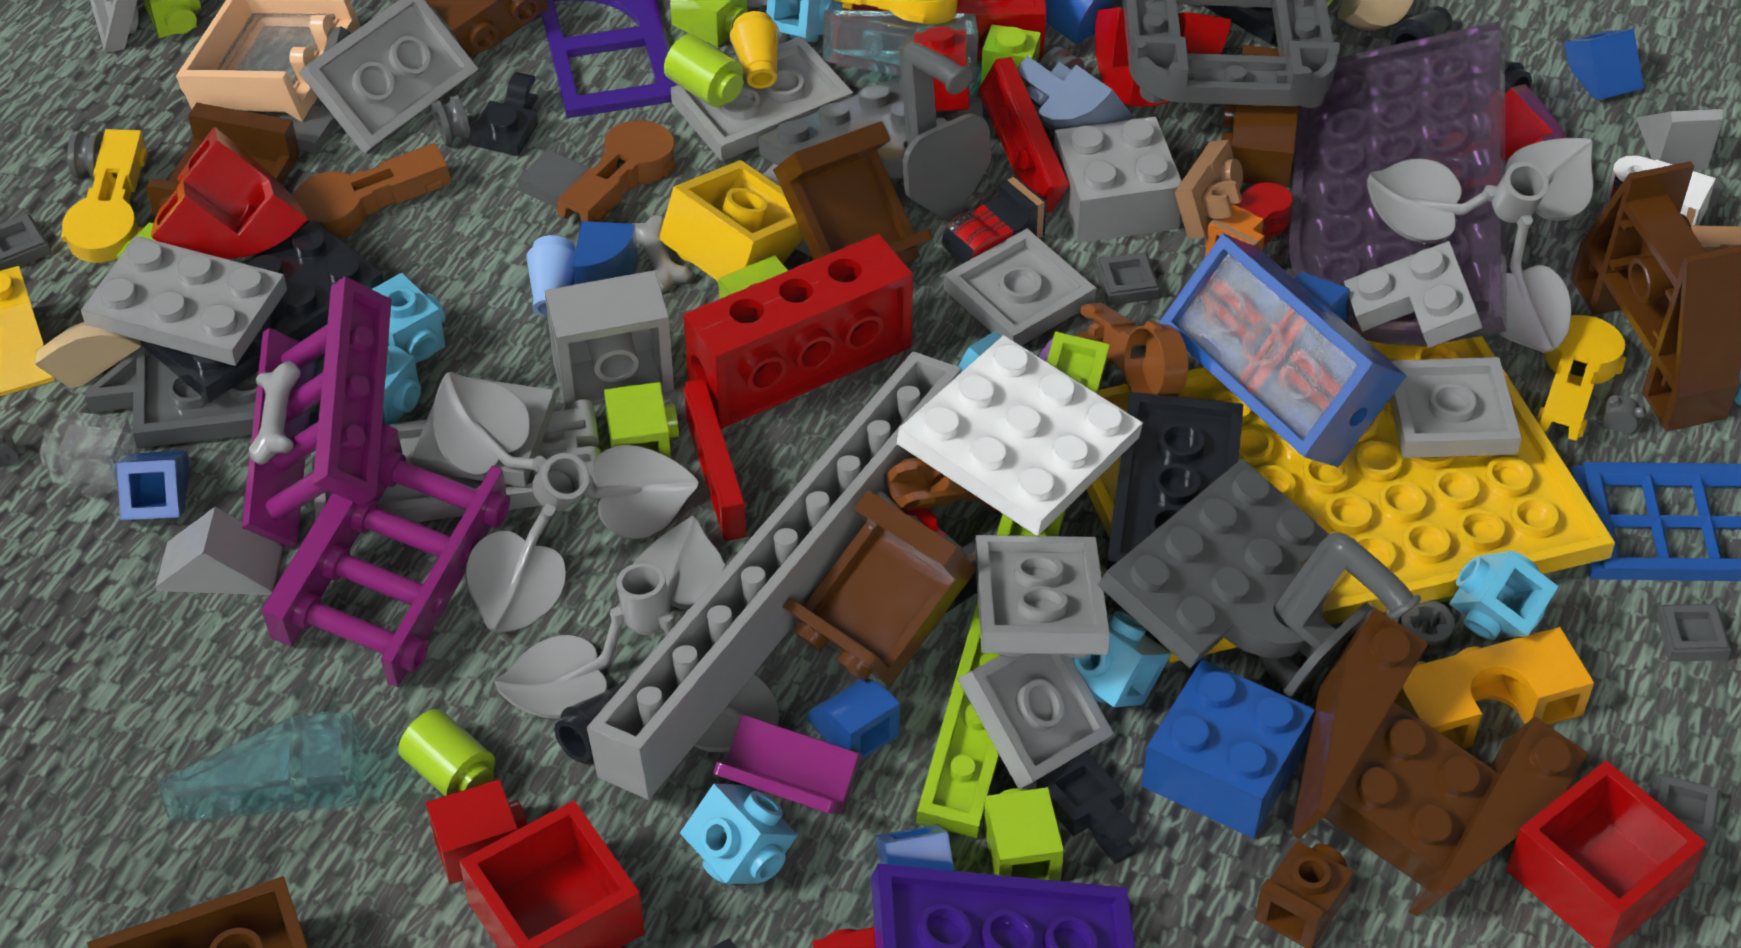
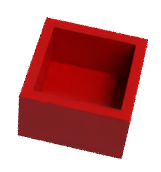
[1506,760,1707,948]
[459,800,645,948]

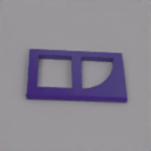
[541,0,677,118]

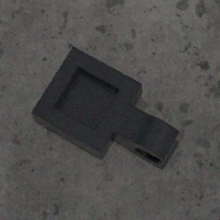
[470,72,538,157]
[1036,751,1137,864]

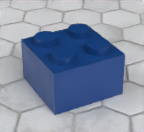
[1142,659,1315,839]

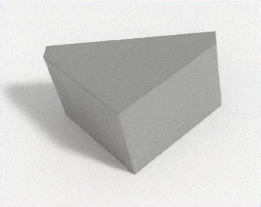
[1637,109,1723,171]
[155,507,284,595]

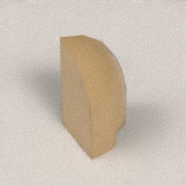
[1337,0,1414,30]
[35,322,141,388]

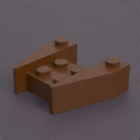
[1570,161,1741,432]
[1291,608,1588,917]

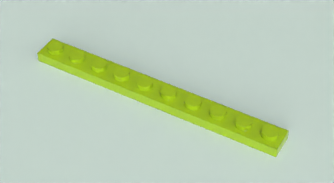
[916,332,1110,839]

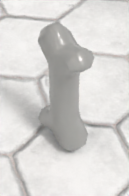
[632,215,693,294]
[248,361,301,465]

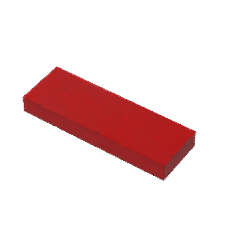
[978,57,1070,213]
[683,379,746,541]

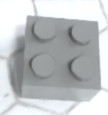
[1054,116,1182,243]
[544,270,674,410]

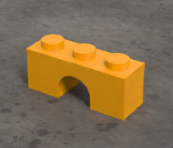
[1394,627,1594,749]

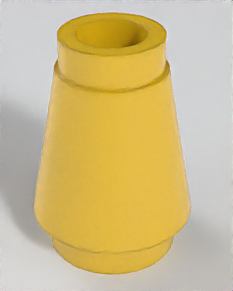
[730,11,779,89]

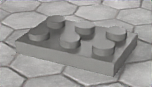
[299,0,478,153]
[671,37,853,162]
[81,236,287,366]
[975,535,1110,658]

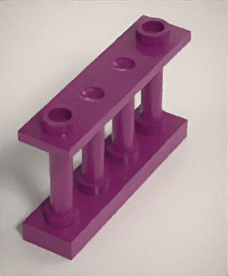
[242,276,392,548]
[261,423,510,687]

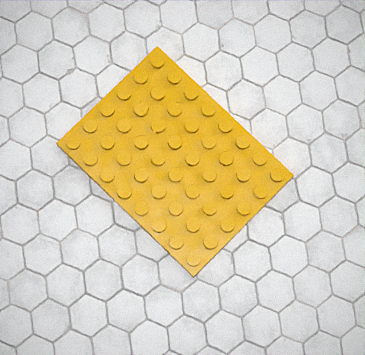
[1086,320,1615,663]

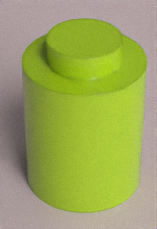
[664,34,744,107]
[398,709,495,796]

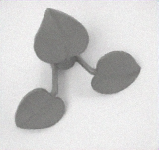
[1367,138,1593,352]
[433,372,699,633]
[494,516,780,752]

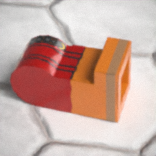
[1205,182,1292,256]

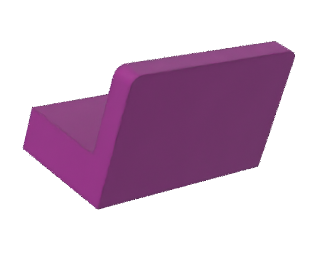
[713,714,862,814]

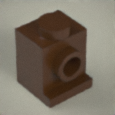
[1255,841,1354,948]

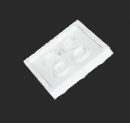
[896,335,1143,536]

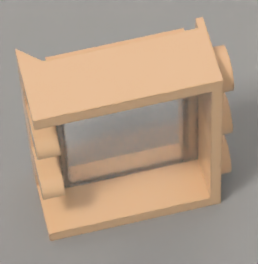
[176,0,361,122]

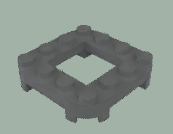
[1123,0,1340,108]

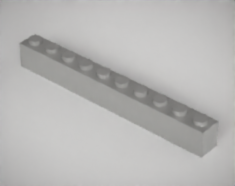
[587,352,962,800]

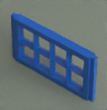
[1569,462,1741,581]

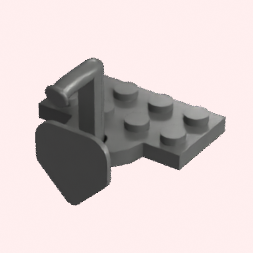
[758,42,991,222]
[1098,459,1421,699]

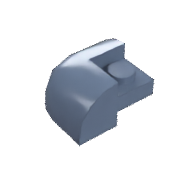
[1017,56,1134,133]

